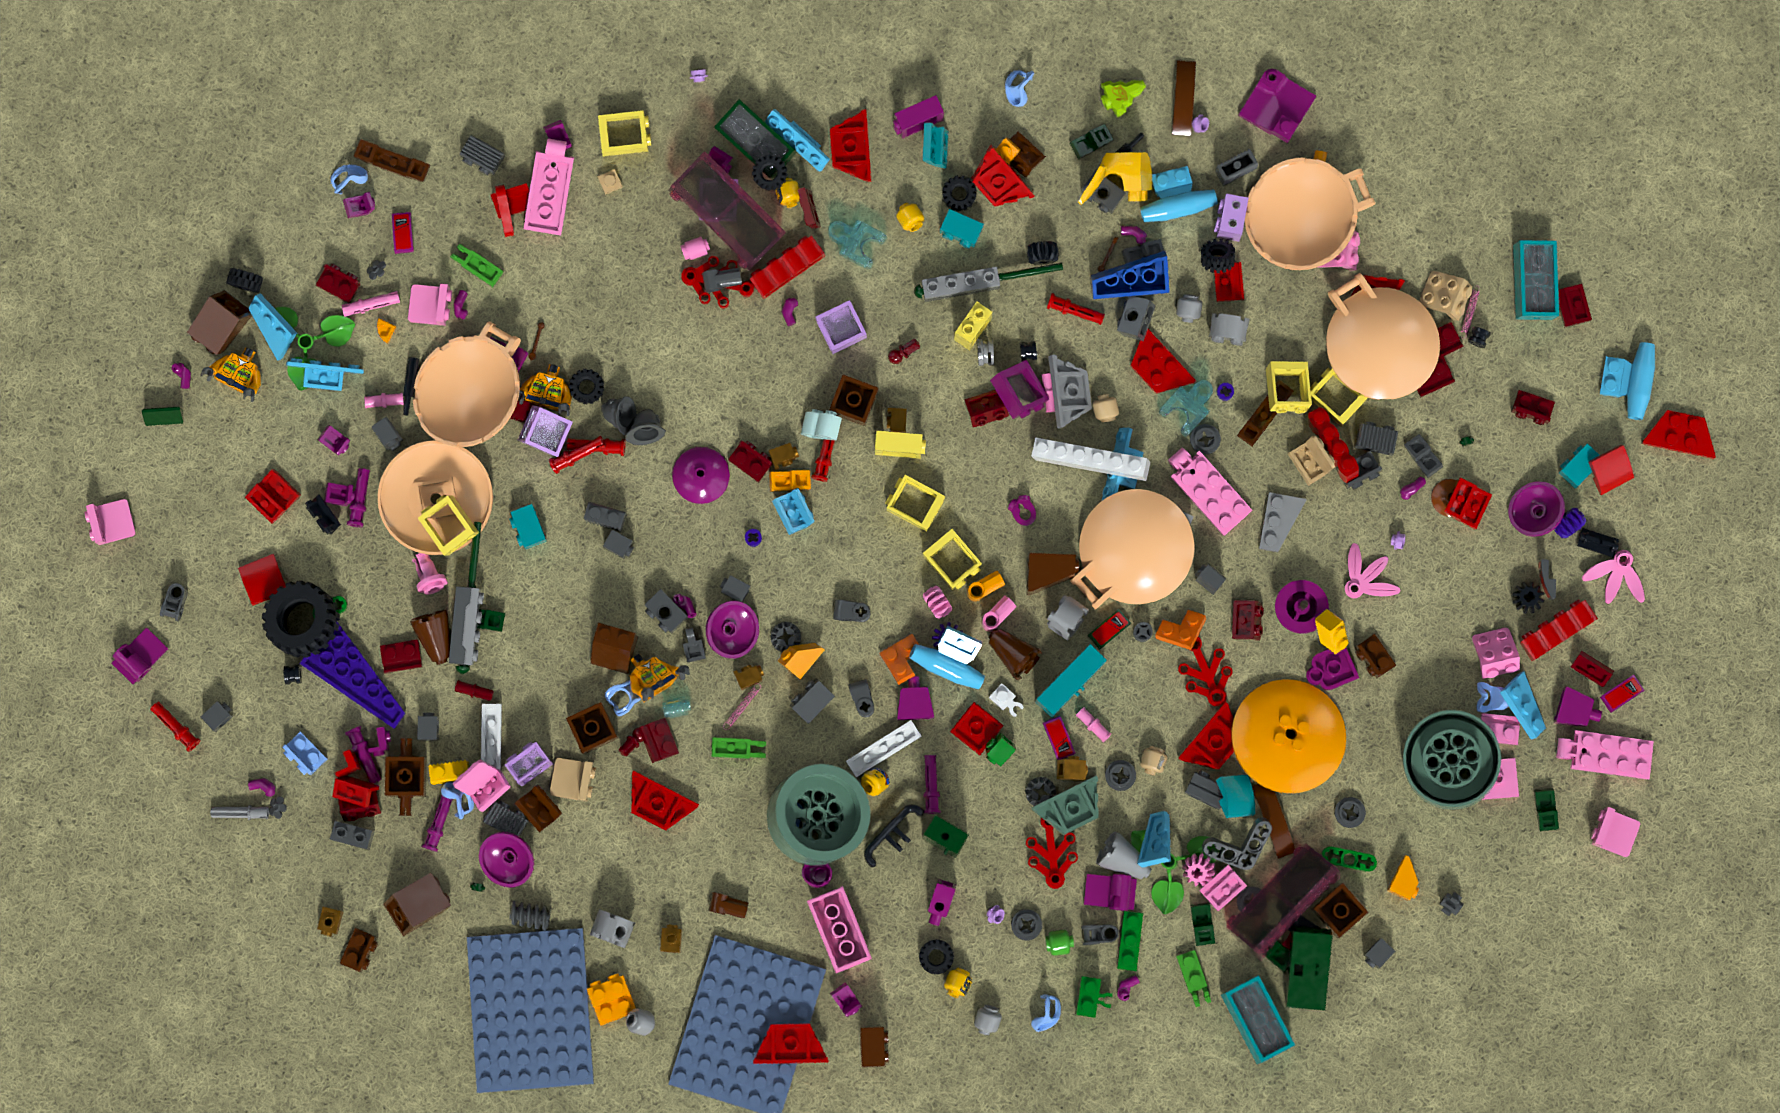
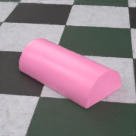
[807,886,872,973]

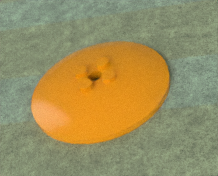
[1231,679,1346,793]

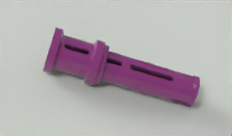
[346,468,370,528]
[345,726,382,784]
[923,755,941,814]
[421,795,453,852]

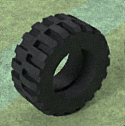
[262,581,340,658]

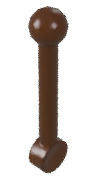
[1098,236,1118,272]
[528,322,545,360]

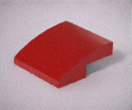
[1588,444,1634,495]
[245,469,301,524]
[1444,477,1492,529]
[238,554,286,606]

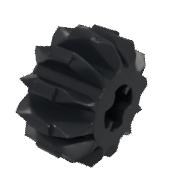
[1027,241,1059,265]
[1512,582,1545,614]

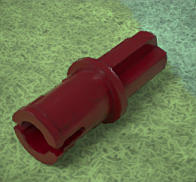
[455,680,494,701]

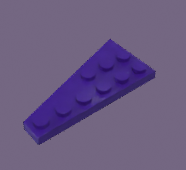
[300,621,406,729]

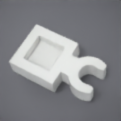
[989,683,1024,717]

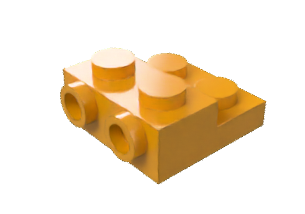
[587,973,636,1026]

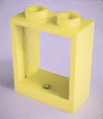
[598,111,651,156]
[954,302,993,350]
[1266,361,1312,414]
[1310,368,1368,427]
[875,431,926,459]
[885,475,945,532]
[418,495,479,556]
[923,529,982,590]

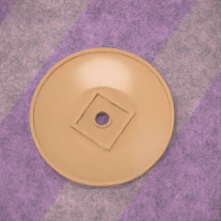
[377,440,493,555]

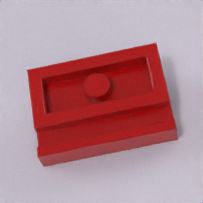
[1214,262,1244,302]

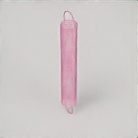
[1461,285,1479,339]
[723,684,761,730]

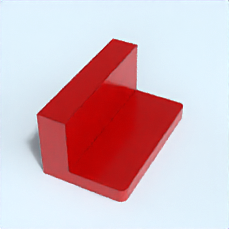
[490,183,530,219]
[335,749,362,778]
[332,776,379,807]

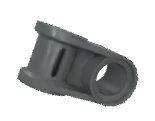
[160,583,188,622]
[833,600,871,622]
[848,679,875,718]
[1081,925,1119,945]

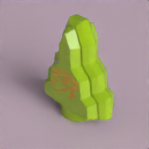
[1101,80,1146,117]

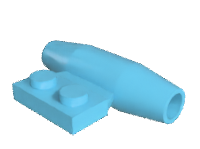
[1140,166,1218,222]
[1600,342,1655,420]
[909,626,985,689]

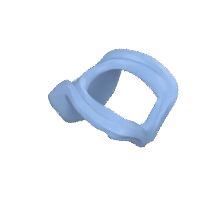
[1005,70,1034,107]
[330,165,368,195]
[605,680,641,716]
[1476,682,1509,713]
[441,782,474,819]
[1031,994,1061,1032]

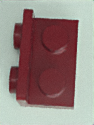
[316,263,360,303]
[964,390,1009,427]
[1511,390,1555,425]
[728,440,772,483]
[1232,600,1264,641]
[338,790,381,821]

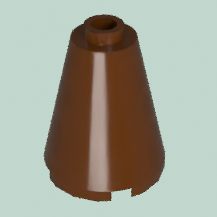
[410,610,450,665]
[988,629,1042,680]

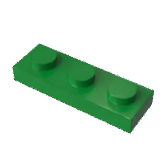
[1117,911,1143,971]

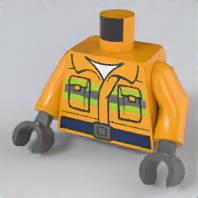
[201,347,261,402]
[518,364,572,416]
[630,654,690,703]

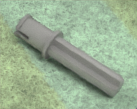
[211,805,269,820]

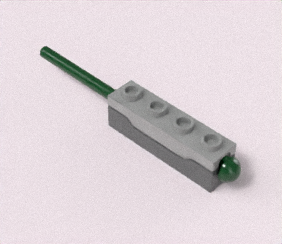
[914,263,1063,302]
[449,522,484,674]

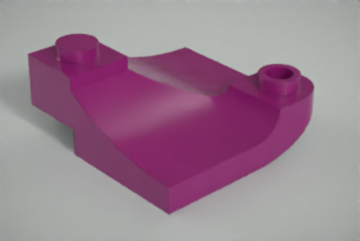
[1238,69,1317,143]

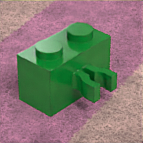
[1075,976,1113,1018]

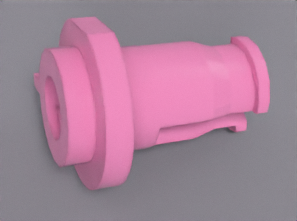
[412,553,448,595]

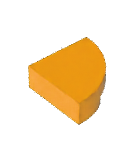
[377,318,396,344]

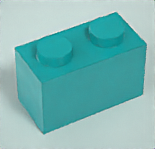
[940,209,984,249]
[1559,443,1600,488]
[509,504,547,550]

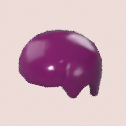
[802,863,832,888]

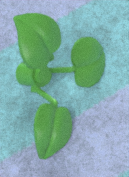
[275,307,355,391]
[1131,830,1220,915]

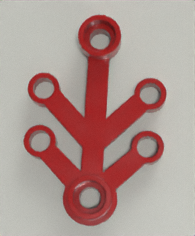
[681,256,754,309]
[1178,637,1233,707]
[1026,818,1078,889]

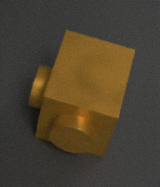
[1057,756,1088,781]
[660,925,682,953]

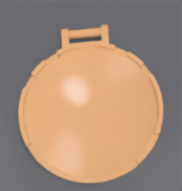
[1245,158,1376,270]
[1326,273,1440,400]
[413,321,521,447]
[1070,489,1195,610]

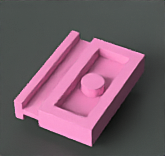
[1481,713,1520,745]
[1199,865,1247,911]

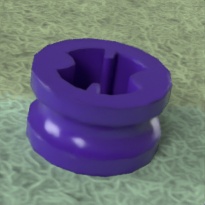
[1217,383,1234,401]
[745,529,762,547]

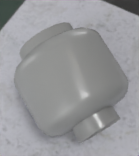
[1176,294,1202,323]
[974,1005,1002,1035]
[626,1008,655,1036]

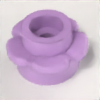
[689,69,708,82]
[1192,114,1209,133]
[1391,531,1405,550]
[987,905,1005,924]

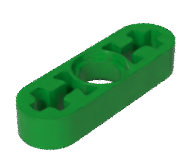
[1321,846,1377,872]

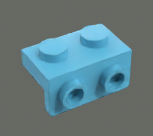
[772,488,814,535]

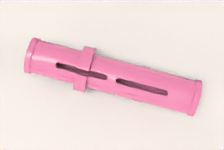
[341,291,400,317]

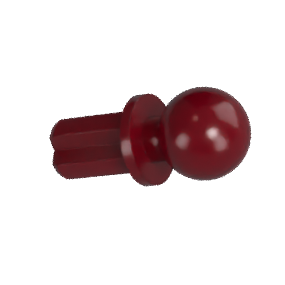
[888,339,920,364]
[619,727,643,757]

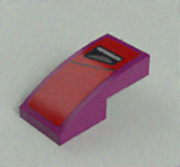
[392,212,414,254]
[1600,675,1645,713]
[1042,716,1076,760]

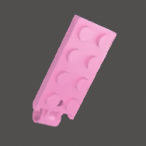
[523,138,574,236]
[1168,447,1252,536]
[1556,730,1654,780]

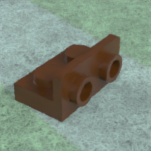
[1010,131,1046,178]
[1355,634,1397,679]
[515,785,562,833]
[340,928,378,973]

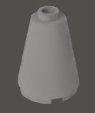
[1096,831,1152,879]

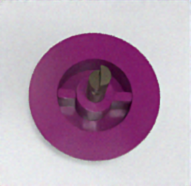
[1275,580,1329,634]

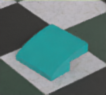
[923,123,949,168]
[1216,775,1256,818]

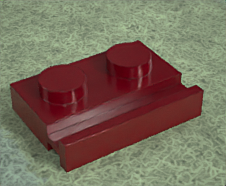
[798,187,821,229]
[1558,284,1592,328]
[1438,322,1464,359]
[1417,357,1455,398]
[380,639,423,674]
[638,718,679,764]

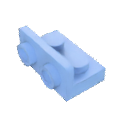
[283,732,328,775]

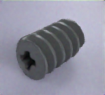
[510,901,551,931]

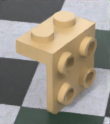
[1419,271,1473,321]
[1288,435,1335,486]
[550,758,596,802]

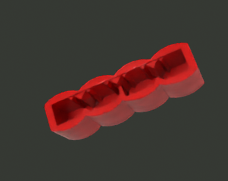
[750,236,825,299]
[1308,407,1359,483]
[1519,599,1598,661]

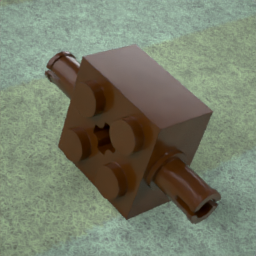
[385,738,427,816]

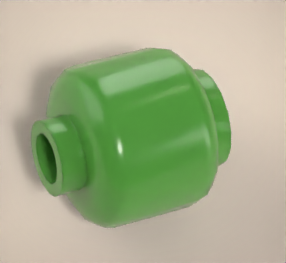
[1045,930,1074,956]

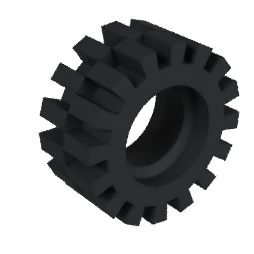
[752,155,788,191]
[942,175,977,212]
[1201,239,1235,273]
[226,268,263,293]
[569,369,604,405]
[919,939,954,975]

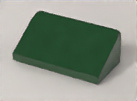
[142,407,183,426]

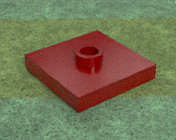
[950,702,1004,756]

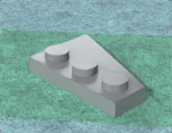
[1259,492,1307,552]

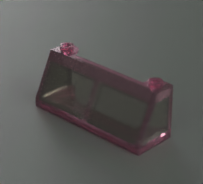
[668,151,786,271]
[1226,843,1341,961]

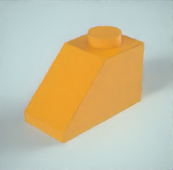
[778,643,824,679]
[1387,855,1419,901]

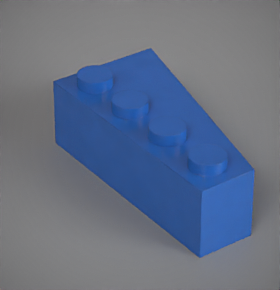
[1090,251,1170,299]

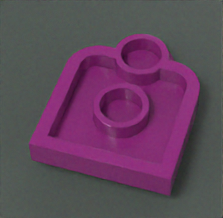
[1306,648,1359,690]

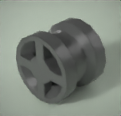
[1133,622,1153,642]

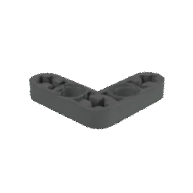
[1202,817,1272,870]

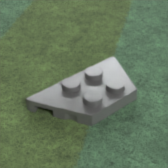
[1048,355,1092,429]

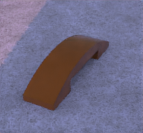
[1172,60,1196,136]
[354,139,431,182]
[1237,380,1294,447]
[1252,784,1296,859]

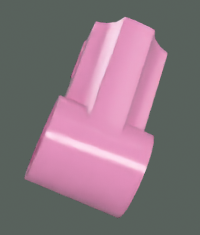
[982,595,1017,632]

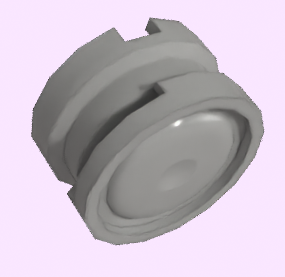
[977,338,994,366]

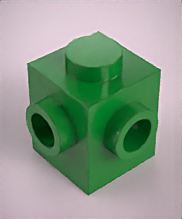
[985,733,1016,767]

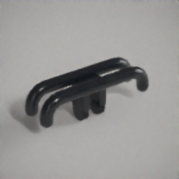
[864,804,924,868]

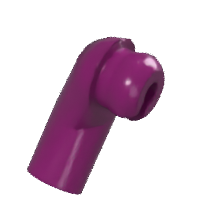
[1121,226,1147,244]
[453,290,468,320]
[781,298,798,327]
[172,363,191,389]
[1400,477,1426,500]
[672,594,697,618]
[248,778,276,797]
[1117,974,1140,1001]

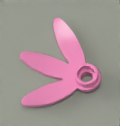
[1345,543,1400,598]
[1582,550,1645,604]

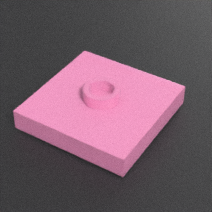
[1482,758,1519,800]

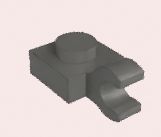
[683,628,706,663]

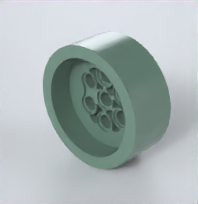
[1403,710,1501,810]
[767,764,870,865]

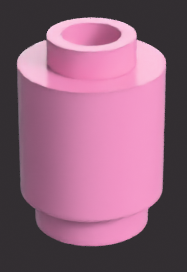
[681,237,710,260]

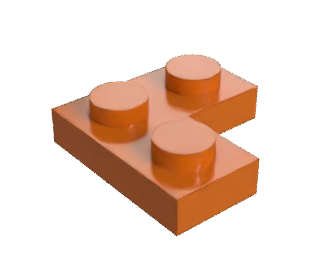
[1155,610,1206,650]
[879,634,919,685]

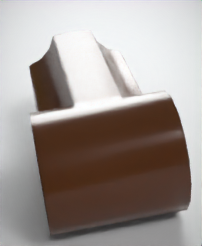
[708,892,749,919]

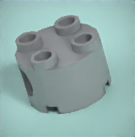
[1209,313,1250,346]
[1047,595,1089,641]
[590,909,635,948]

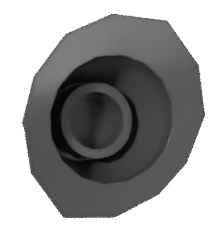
[601,396,637,435]
[626,409,666,445]

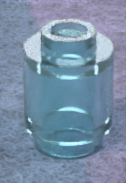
[662,696,692,719]

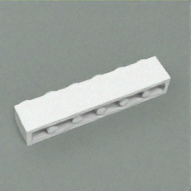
[1032,438,1150,481]

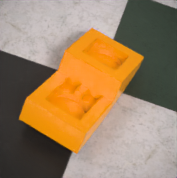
[769,470,811,492]

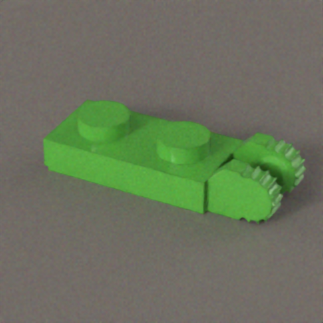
[450,244,504,287]
[711,737,766,759]
[1176,950,1211,1007]

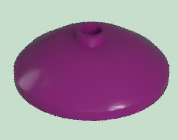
[672,447,730,504]
[1508,481,1565,537]
[706,601,759,659]
[479,832,535,887]

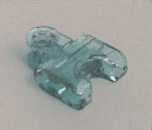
[828,220,887,270]
[1158,380,1213,437]

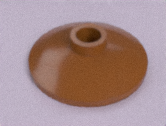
[1431,479,1458,517]

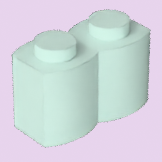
[801,409,842,440]

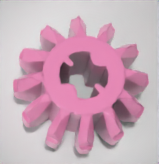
[923,586,952,619]
[1182,853,1216,887]

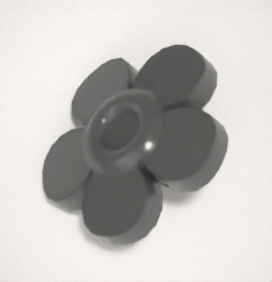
[367,260,386,280]
[269,796,287,819]

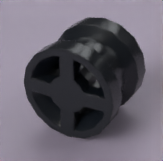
[1468,327,1491,348]
[1020,341,1037,361]
[283,664,302,685]

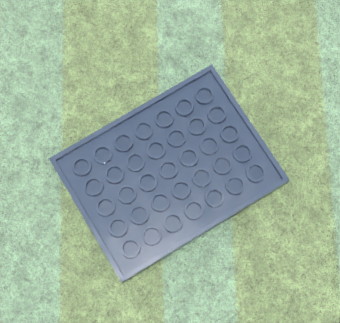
[467,928,594,1093]
[669,935,826,1113]

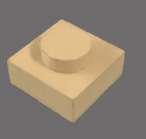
[597,169,623,195]

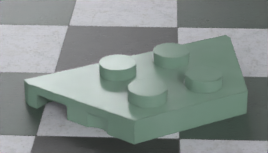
[1031,775,1099,835]

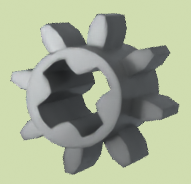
[1440,892,1464,916]

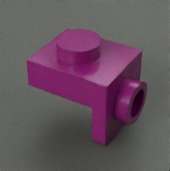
[543,119,572,150]
[704,146,733,178]
[343,192,375,218]
[317,424,350,455]
[324,482,355,506]
[368,727,391,756]
[830,982,862,1017]

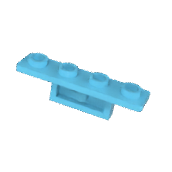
[765,109,830,172]
[286,358,364,391]
[1102,428,1144,500]

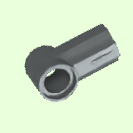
[702,268,742,292]

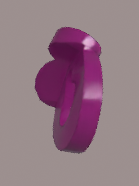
[1008,495,1036,526]

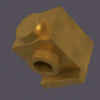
[887,408,907,433]
[769,443,799,470]
[733,664,764,690]
[317,906,343,937]

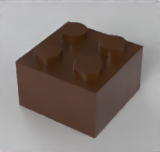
[829,375,879,426]
[566,702,619,755]
[1312,883,1369,938]
[860,1027,889,1067]

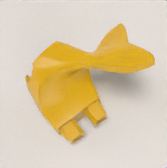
[1078,152,1152,205]

